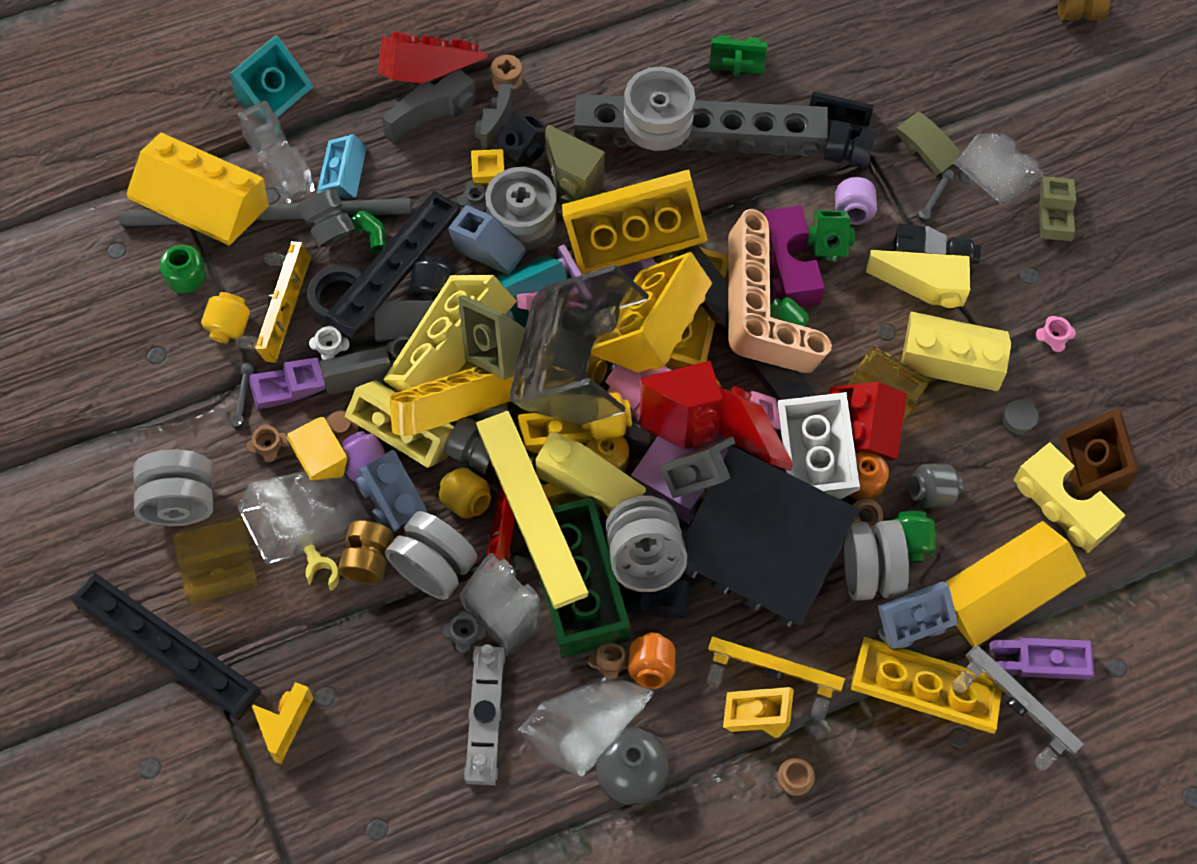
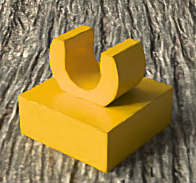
[471,149,504,188]

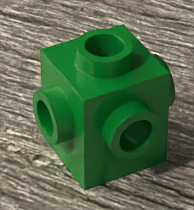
[807,210,855,261]

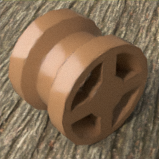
[491,55,523,94]

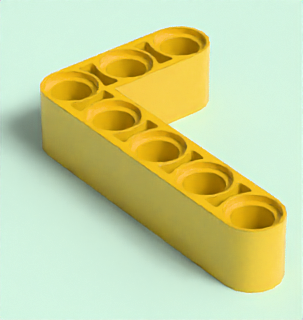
[389,362,576,436]

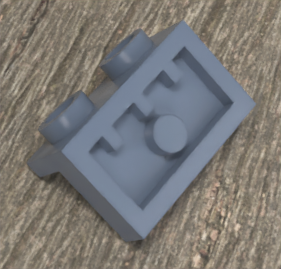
[355,450,428,532]
[878,581,958,649]

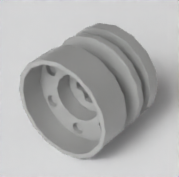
[605,496,687,592]

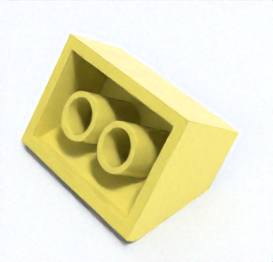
[899,312,1011,391]

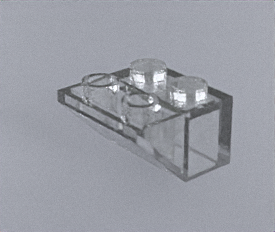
[954,133,1045,204]
[460,553,541,655]

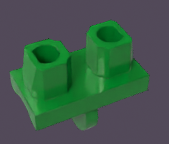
[709,35,767,77]

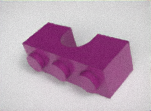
[763,205,824,307]

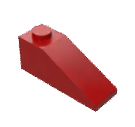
[719,386,794,471]

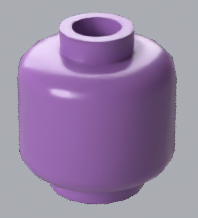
[340,431,386,481]

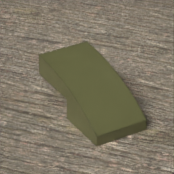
[894,111,963,176]
[1039,176,1076,241]

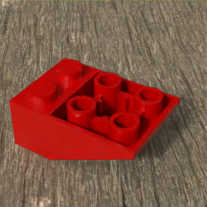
[378,31,488,83]

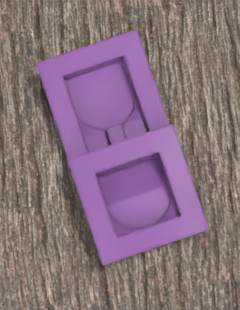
[249,358,325,410]

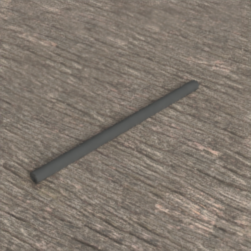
[119,198,412,227]

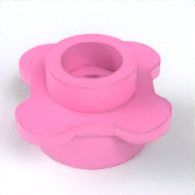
[1036,316,1076,352]

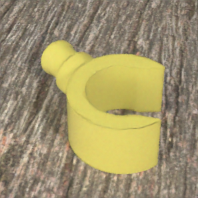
[304,544,340,591]

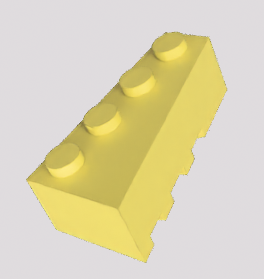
[383,275,517,392]

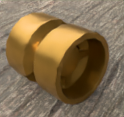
[1058,0,1110,21]
[338,521,394,585]

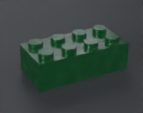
[537,497,630,659]

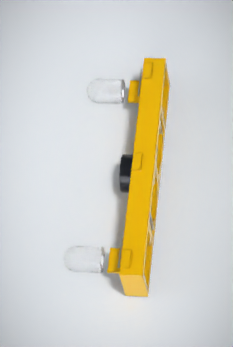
[236,242,311,363]
[707,637,845,721]

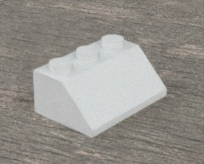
[778,392,860,499]

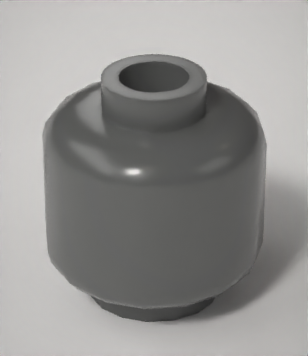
[908,463,963,509]

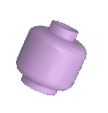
[835,177,877,225]

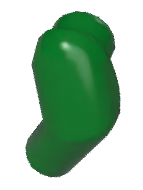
[351,211,386,254]

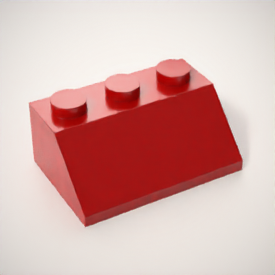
[640,361,723,450]

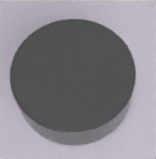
[1002,400,1039,435]

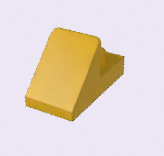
[518,406,593,454]
[252,682,313,764]
[723,687,794,738]

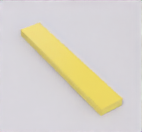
[476,410,588,610]

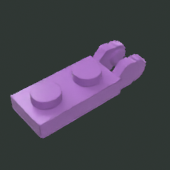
[989,638,1094,680]

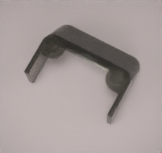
[510,264,649,424]

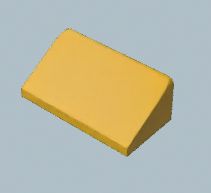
[287,417,347,480]

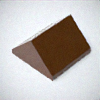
[1059,408,1140,498]

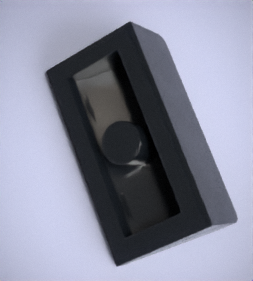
[810,91,874,127]

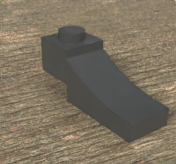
[382,69,476,142]

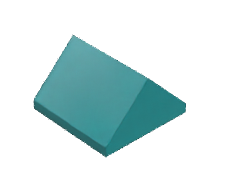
[229,35,314,124]
[496,255,572,328]

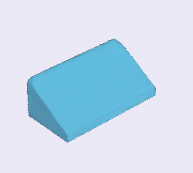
[317,134,366,199]

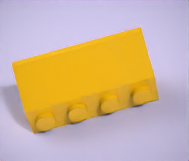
[126,133,269,246]
[562,170,708,276]
[589,252,712,373]

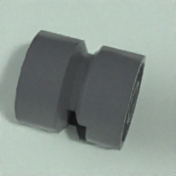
[297,188,356,248]
[445,416,495,477]

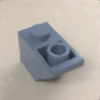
[448,205,527,275]

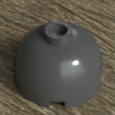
[596,728,669,805]

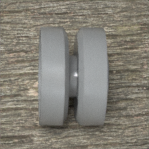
[623,67,696,151]
[485,167,557,251]
[133,449,213,527]
[385,511,478,600]
[843,520,909,601]

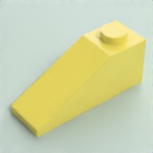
[866,250,970,308]
[536,431,646,511]

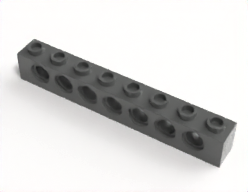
[574,94,828,157]

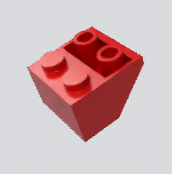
[829,382,907,460]

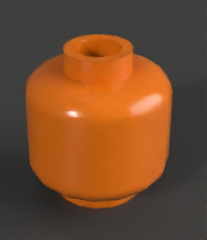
[848,452,889,501]
[628,633,676,689]

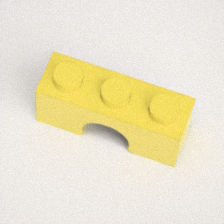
[1013,442,1126,553]

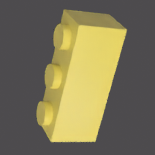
[344,380,454,468]

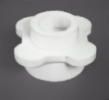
[309,326,349,360]

